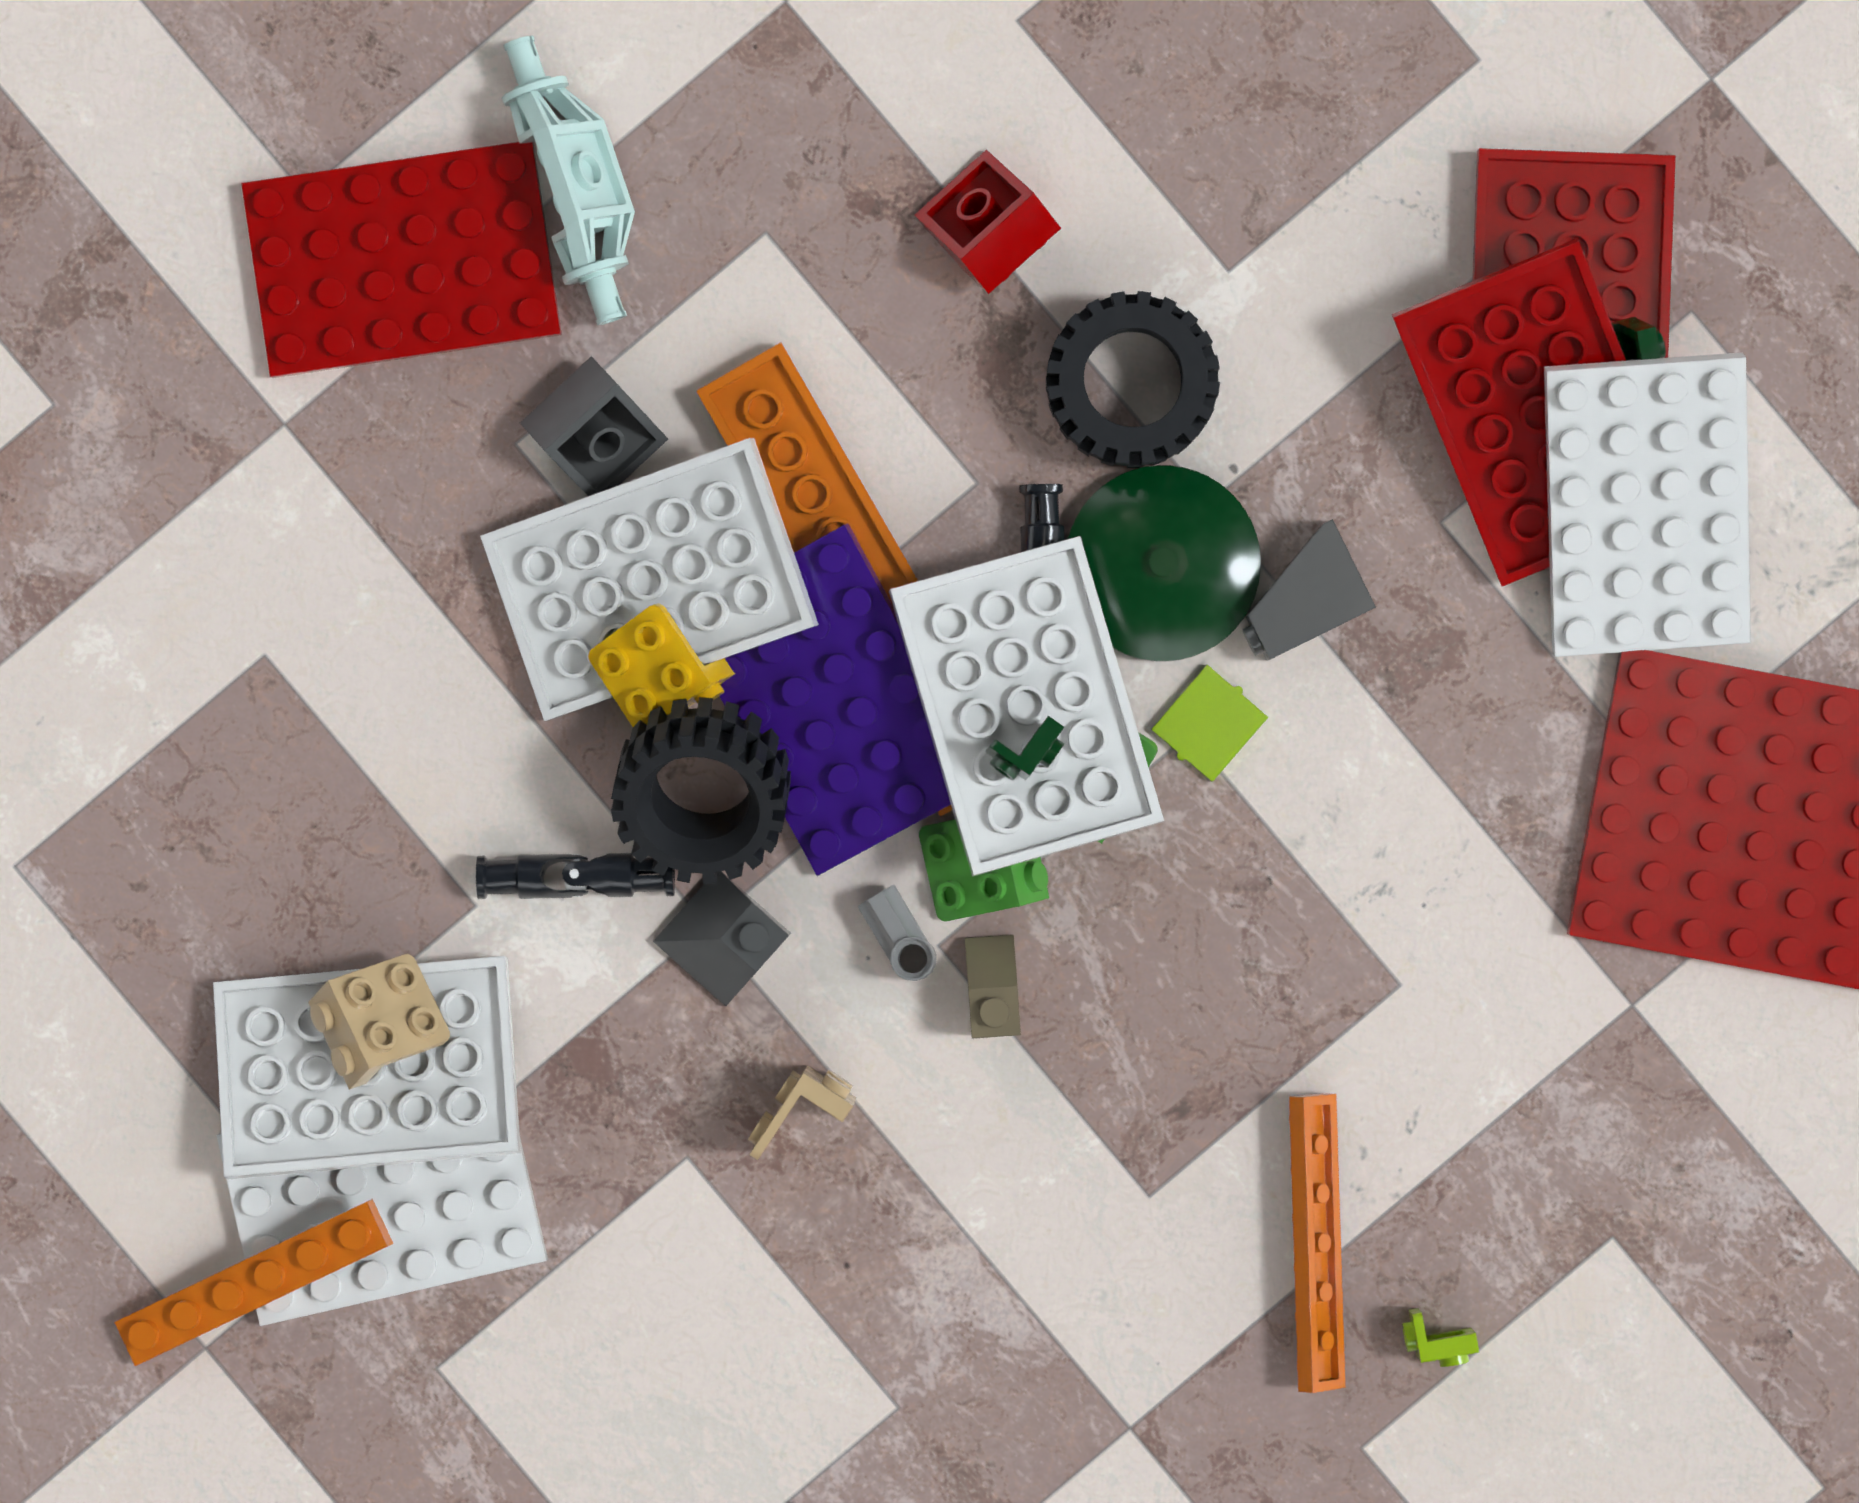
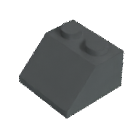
[520,356,668,496]

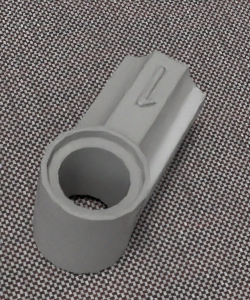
[857,885,936,981]

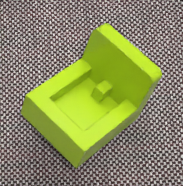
[1402,1308,1480,1367]

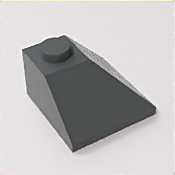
[653,871,791,1006]

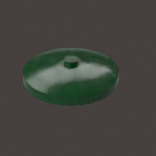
[1068,465,1261,662]

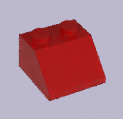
[914,149,1061,294]

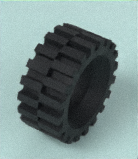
[1046,291,1220,468]
[611,697,791,884]

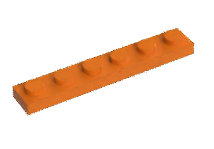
[1289,1093,1346,1393]
[114,1199,394,1366]

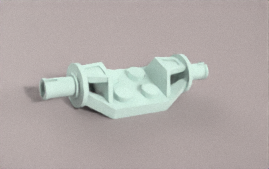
[502,35,635,325]

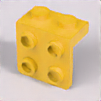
[588,603,735,727]

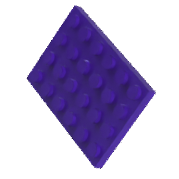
[719,524,951,876]

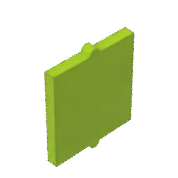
[1151,665,1268,782]

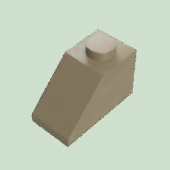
[965,935,1021,1039]

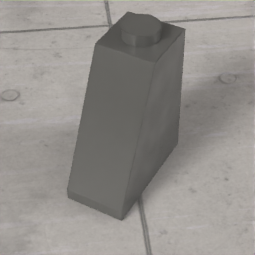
[1242,519,1376,661]

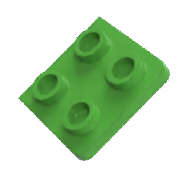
[919,819,1050,922]

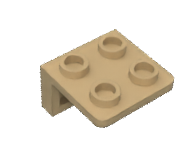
[308,954,450,1090]
[748,1066,856,1160]

